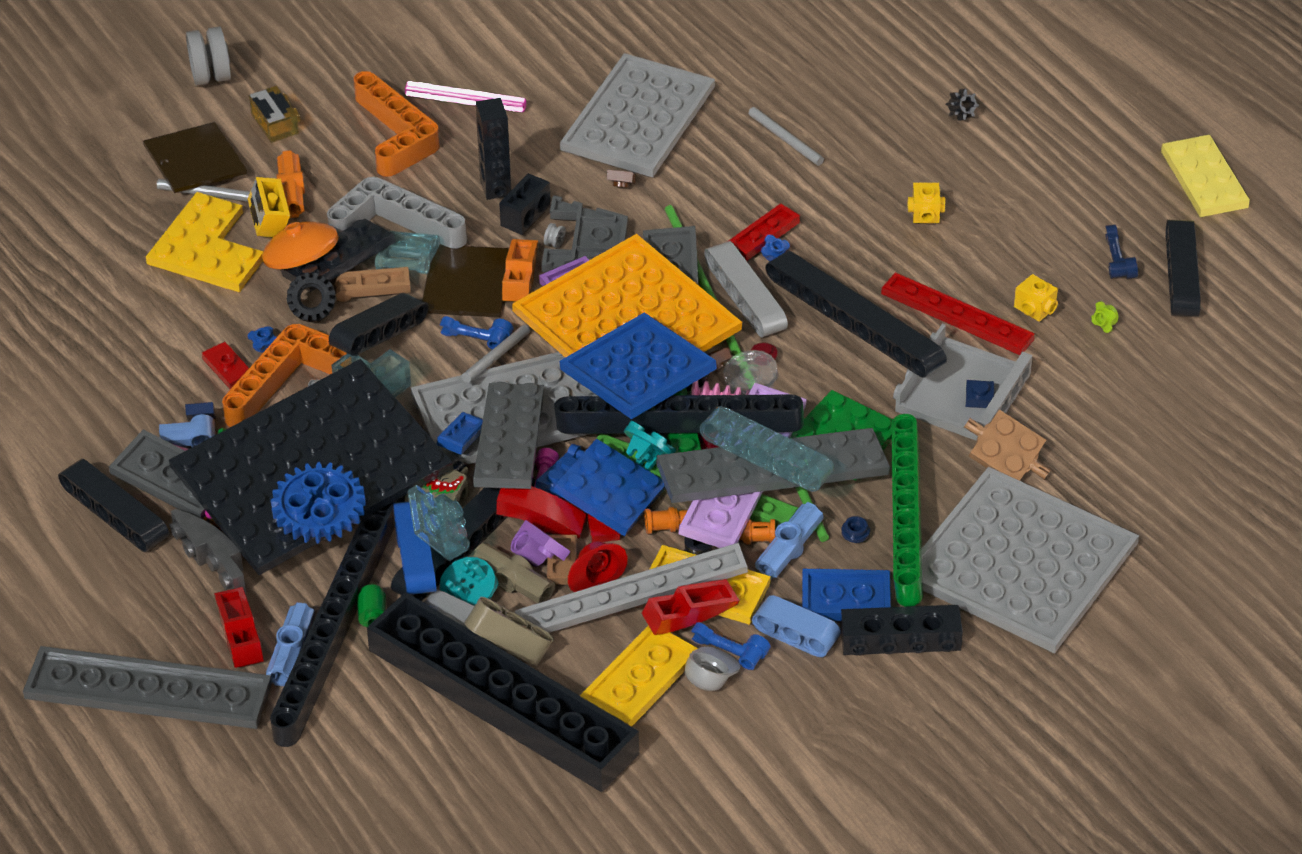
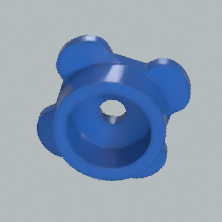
[761,235,790,261]
[248,326,277,353]

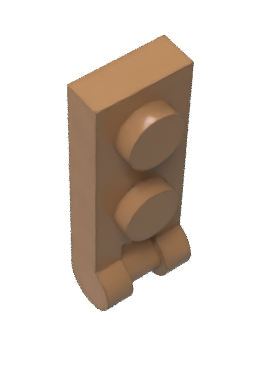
[335,267,411,302]

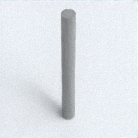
[748,107,824,166]
[157,179,250,202]
[462,325,530,383]

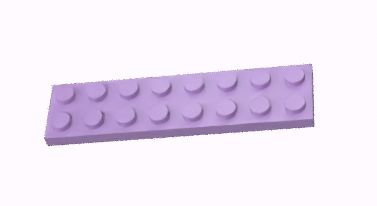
[678,383,807,548]

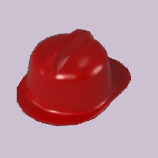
[568,541,628,592]

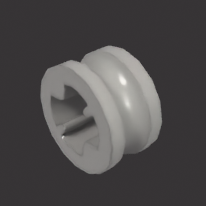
[544,223,566,249]

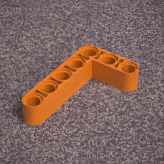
[354,71,440,177]
[222,324,355,427]

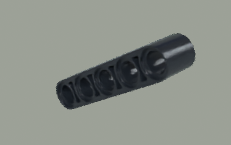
[1165,220,1201,317]
[328,293,428,356]
[58,458,169,552]

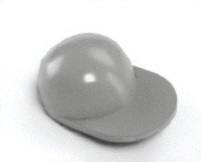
[685,647,740,691]

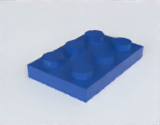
[802,569,891,621]

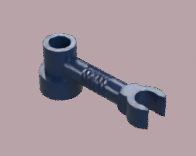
[1105,224,1138,279]

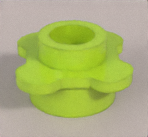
[1091,301,1118,333]

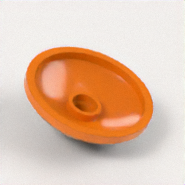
[262,221,339,269]

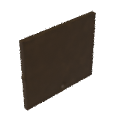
[143,122,247,193]
[422,244,509,318]

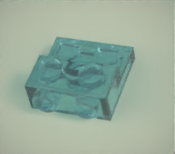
[408,485,469,561]

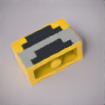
[248,177,290,237]

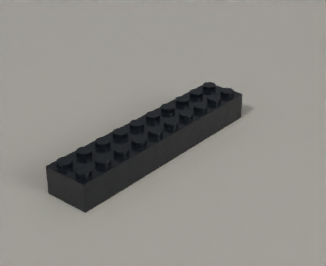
[367,592,639,793]

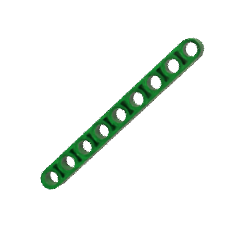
[892,414,923,607]

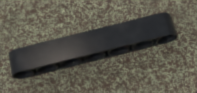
[391,477,536,601]

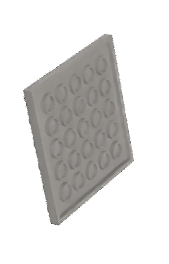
[922,467,1139,653]

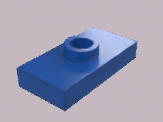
[436,412,483,455]

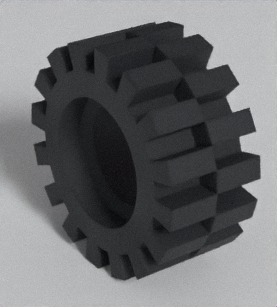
[287,272,336,322]

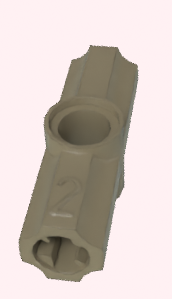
[472,543,555,603]

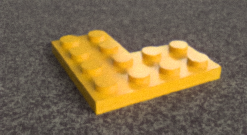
[146,192,263,293]

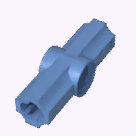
[755,502,824,579]
[266,602,315,686]

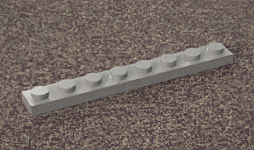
[515,543,748,633]

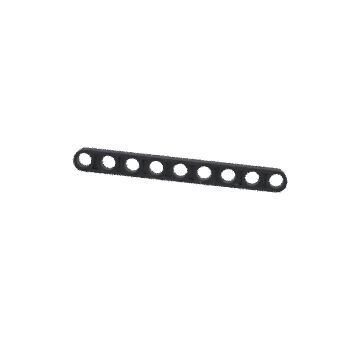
[765,250,947,378]
[554,394,804,434]

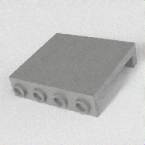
[893,323,1033,440]

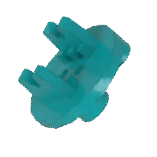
[624,421,676,470]
[439,557,498,606]

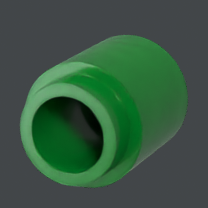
[357,584,387,627]

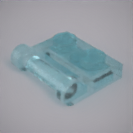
[375,231,440,274]

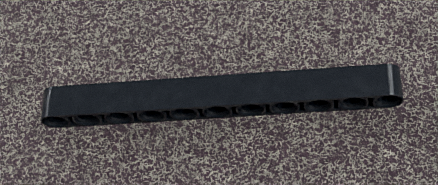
[270,501,395,747]

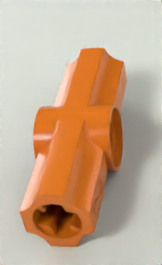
[276,150,305,218]

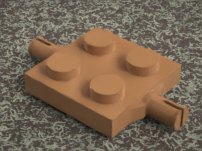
[964,410,1050,481]

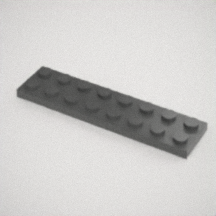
[656,428,890,503]
[23,646,272,729]

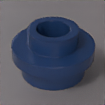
[841,516,870,543]

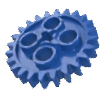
[271,462,366,543]

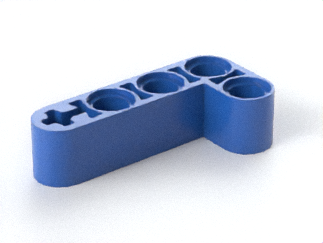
[393,500,436,595]

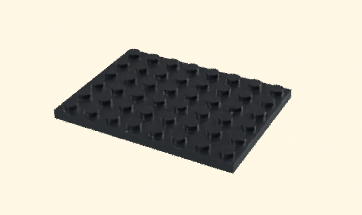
[169,359,453,575]

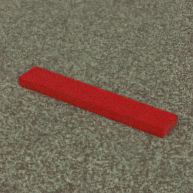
[881,272,1035,355]

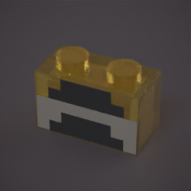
[249,86,300,143]

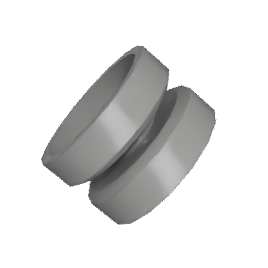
[186,26,231,86]

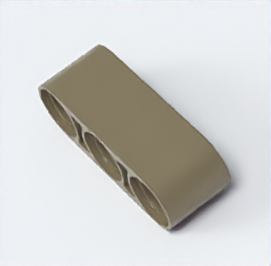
[464,597,554,665]

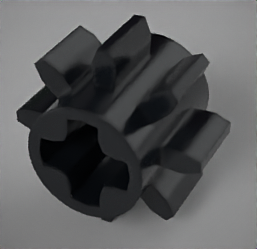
[946,89,979,121]

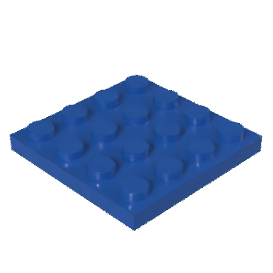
[559,313,717,419]

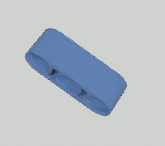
[752,595,841,657]

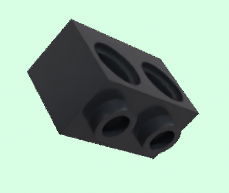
[499,173,551,235]

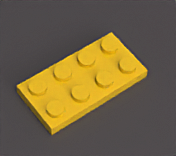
[649,545,771,625]
[580,626,698,727]

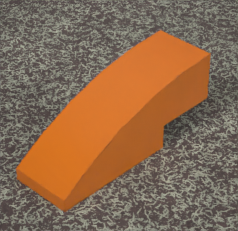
[502,239,538,301]

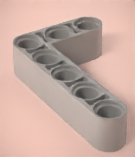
[327,177,467,248]

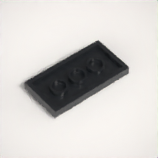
[280,218,396,292]

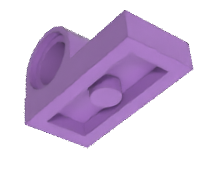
[511,520,571,567]

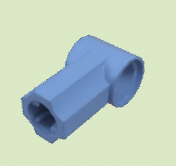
[159,414,215,447]

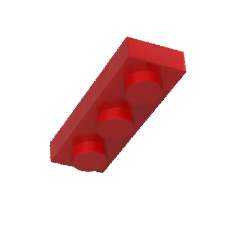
[727,203,800,261]

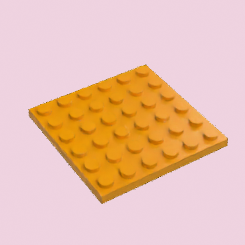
[512,234,742,357]

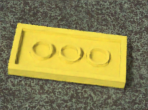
[1161,135,1250,217]

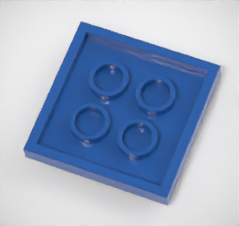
[553,439,665,537]

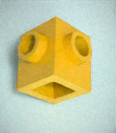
[907,183,945,223]
[1014,274,1058,322]

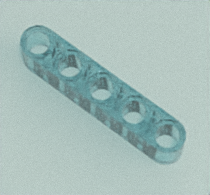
[700,406,834,492]

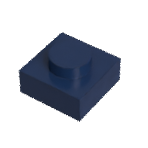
[965,380,994,408]
[185,402,216,421]

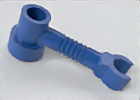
[439,316,514,350]
[691,622,771,670]

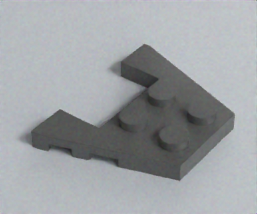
[542,196,628,272]

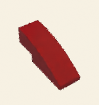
[496,486,586,539]
[641,579,740,636]
[214,587,263,668]

